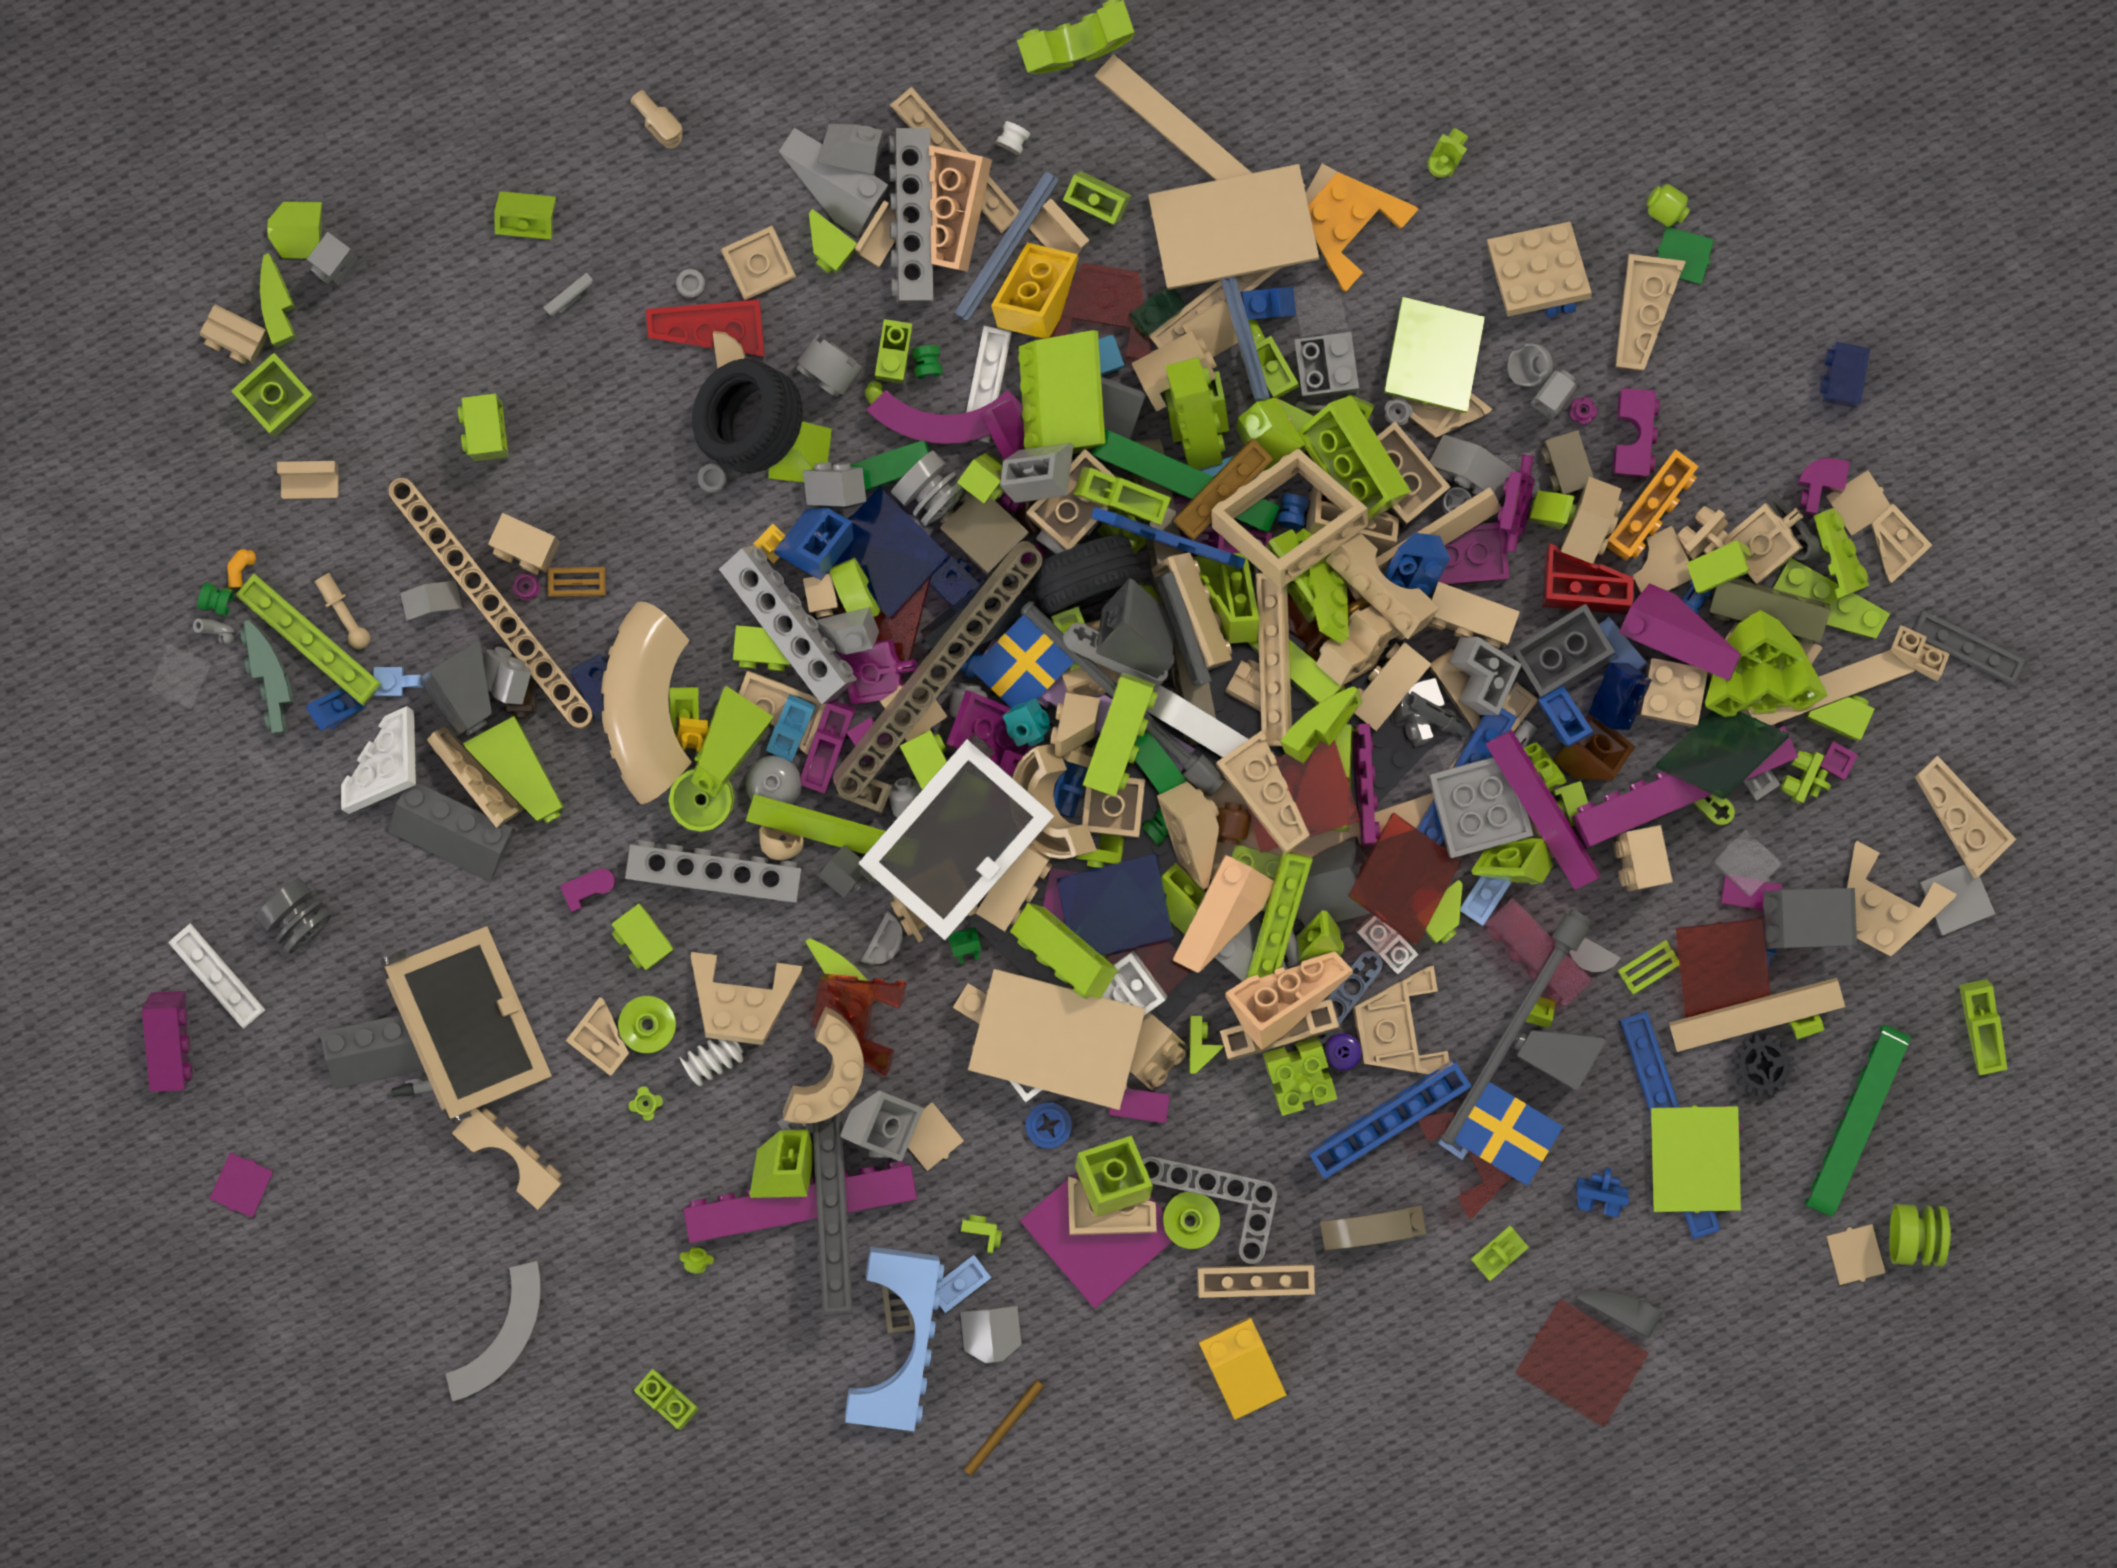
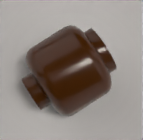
[1216,802,1251,845]

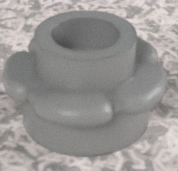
[1384,397,1413,426]

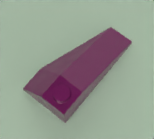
[1619,583,1742,681]

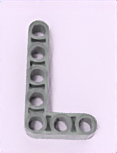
[1142,1156,1277,1264]

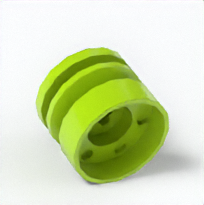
[1889,1204,1951,1266]

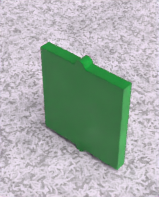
[1657,226,1714,285]

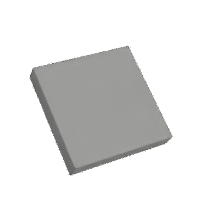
[1919,864,1995,936]

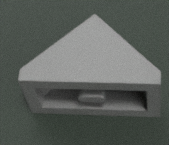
[400,581,463,621]

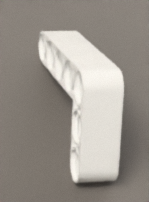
[1146,686,1282,767]

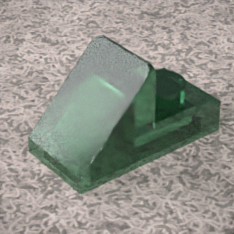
[1128,285,1186,338]

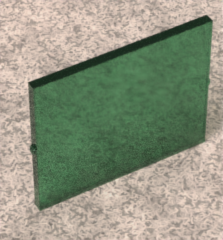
[1656,711,1789,800]

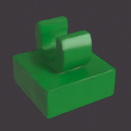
[949,927,981,964]

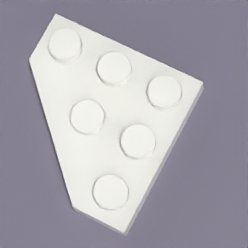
[341,706,416,814]

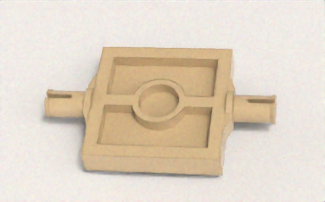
[1723,503,1803,584]

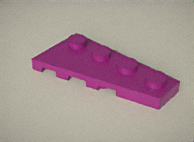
[1353,724,1380,848]

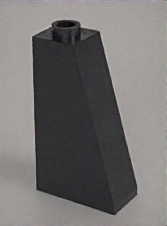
[920,576,1028,653]

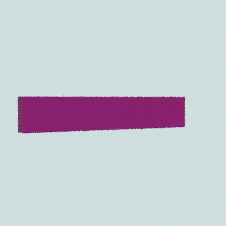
[1486,729,1601,890]

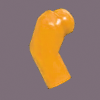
[227,549,256,589]

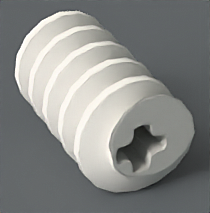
[679,1039,743,1086]

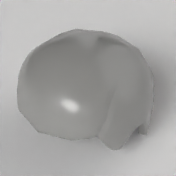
[1507,343,1553,387]

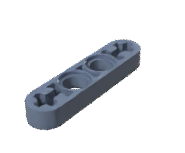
[1306,951,1383,1044]

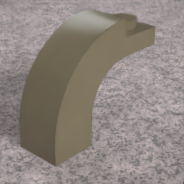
[1320,1205,1426,1250]

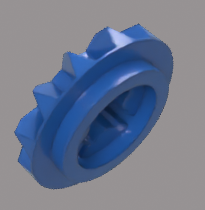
[1026,1102,1072,1148]

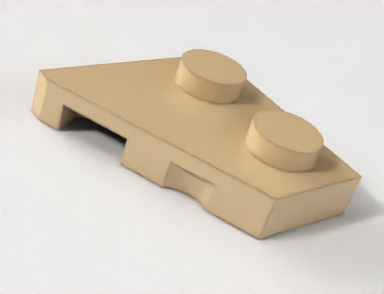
[1871,504,1932,583]
[566,997,630,1076]

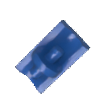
[1053,760,1088,818]
[1576,1167,1630,1217]

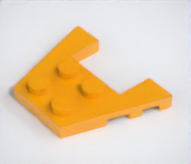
[1308,172,1418,293]

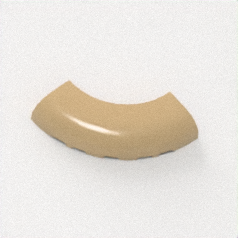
[601,602,692,804]

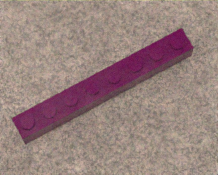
[1571,725,1799,849]
[683,1160,918,1243]

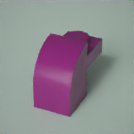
[1797,458,1850,517]

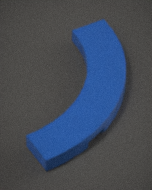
[1091,507,1246,569]

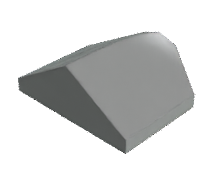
[960,1306,1022,1363]

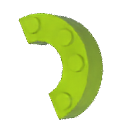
[1017,0,1135,74]

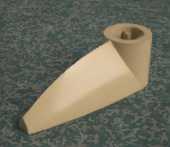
[1429,649,1480,731]

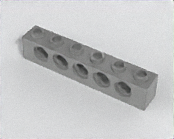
[888,128,933,303]
[719,545,857,704]
[625,840,803,903]

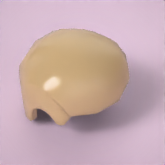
[759,826,804,860]

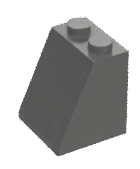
[1076,377,1146,467]
[1096,578,1176,679]
[420,640,492,736]
[1296,836,1377,927]
[1763,888,1857,949]
[1511,1030,1606,1091]

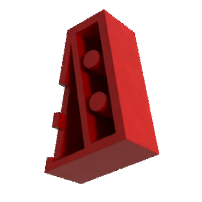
[1542,543,1634,614]

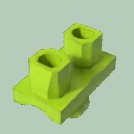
[1427,128,1468,178]
[1524,742,1566,792]
[1779,751,1831,804]
[1471,1225,1529,1281]

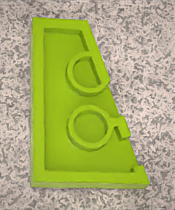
[1814,508,1870,599]

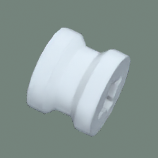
[995,121,1030,155]

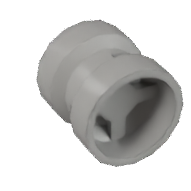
[1441,487,1472,514]

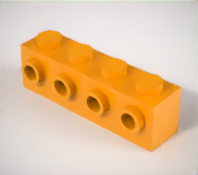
[1606,449,1699,561]

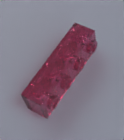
[1485,897,1593,1006]

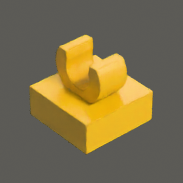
[753,524,786,564]
[676,718,708,752]

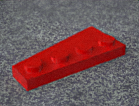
[646,300,765,357]

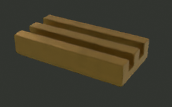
[548,567,606,597]

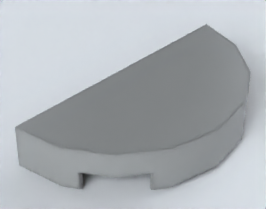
[543,273,593,317]
[861,911,903,965]
[1569,938,1621,972]

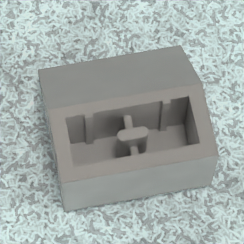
[1294,332,1359,397]
[1000,443,1073,503]

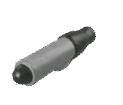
[392,1078,433,1097]

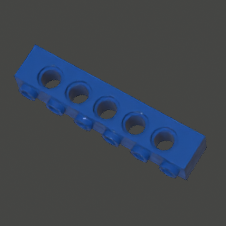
[1308,1059,1472,1179]

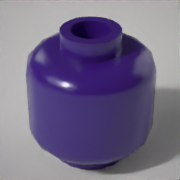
[1324,1033,1362,1071]

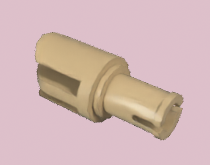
[630,90,683,149]

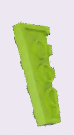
[1296,528,1349,644]
[1773,558,1890,639]

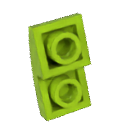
[829,558,880,617]
[634,1369,700,1430]

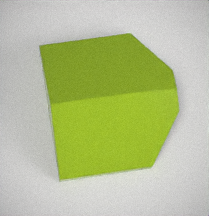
[267,202,322,259]

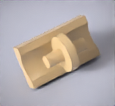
[1677,506,1729,560]

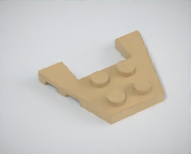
[1847,841,1957,957]
[691,952,802,1045]
[1353,966,1449,1074]

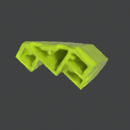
[1705,610,1827,717]

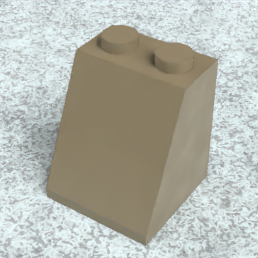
[940,492,1029,578]

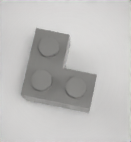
[1429,435,1515,501]
[1449,637,1522,715]

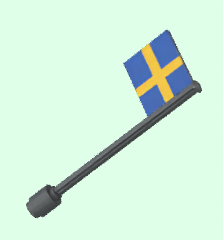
[971,602,1225,796]
[1440,909,1591,1186]

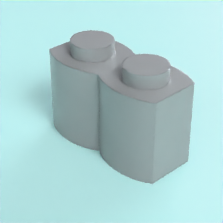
[1530,370,1577,420]
[483,647,531,704]

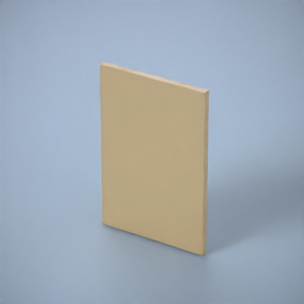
[1148,164,1319,290]
[968,969,1146,1110]

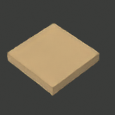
[721,226,796,301]

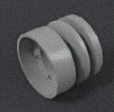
[891,451,965,527]

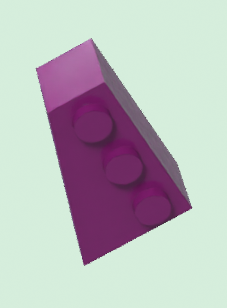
[142,991,193,1092]

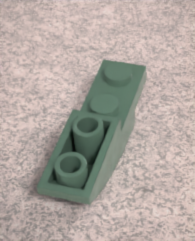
[241,621,294,735]

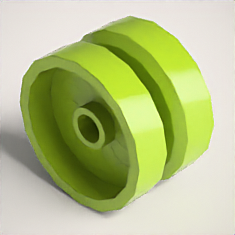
[669,768,735,832]

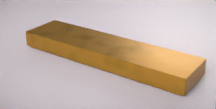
[1172,438,1273,541]

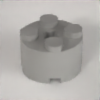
[796,333,863,397]

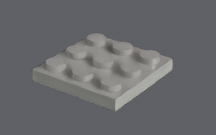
[1428,757,1534,858]

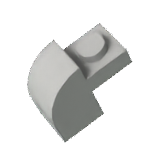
[1394,678,1445,747]

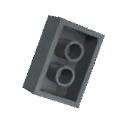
[1512,604,1619,698]

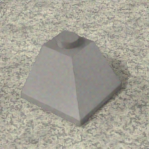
[818,124,884,174]
[840,1090,924,1162]

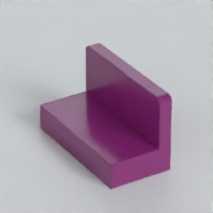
[980,399,1025,460]

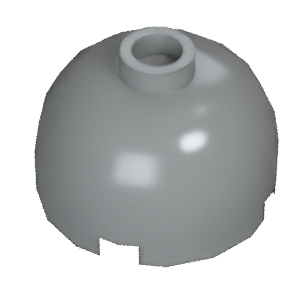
[745,755,802,805]

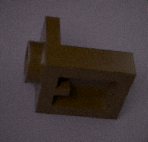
[505,678,536,718]

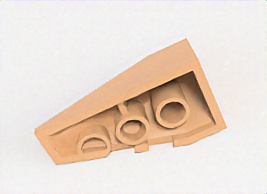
[1225,951,1353,1050]

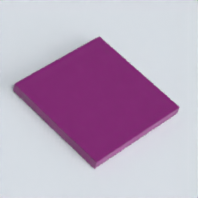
[1020,1171,1172,1309]

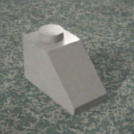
[816,607,879,655]

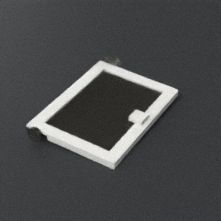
[858,733,1054,940]

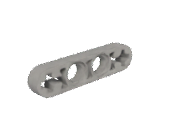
[1063,623,1168,688]

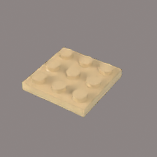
[1487,222,1592,317]

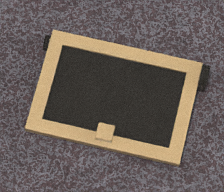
[380,926,552,1123]

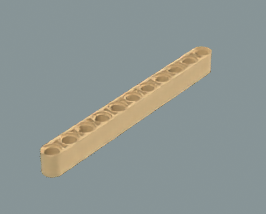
[389,478,594,729]

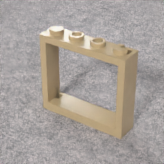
[1211,449,1368,588]

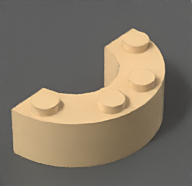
[1010,744,1097,859]
[782,1006,864,1124]

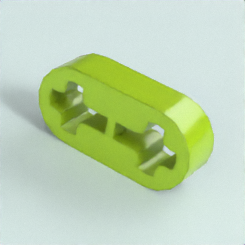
[1692,792,1735,826]

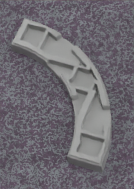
[445,1261,541,1402]

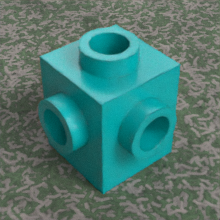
[1002,697,1051,747]

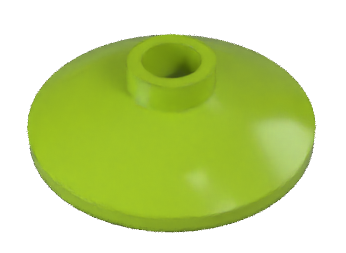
[618,996,676,1053]
[1163,1191,1220,1249]

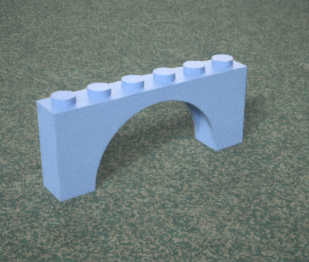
[845,1247,944,1431]

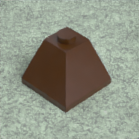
[1553,710,1635,780]

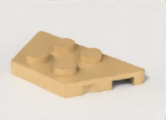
[1391,393,1492,439]

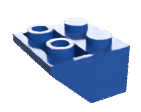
[774,508,854,581]
[1384,533,1450,598]

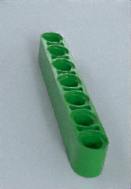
[1092,429,1280,533]
[1805,1024,1911,1217]

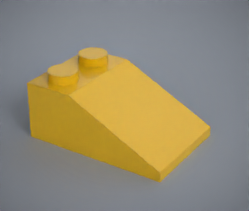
[991,243,1079,339]
[1198,1317,1286,1420]

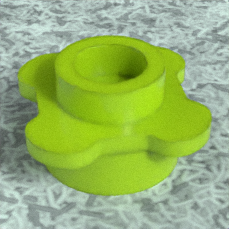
[629,1087,663,1121]
[679,1247,714,1274]

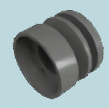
[254,878,333,954]

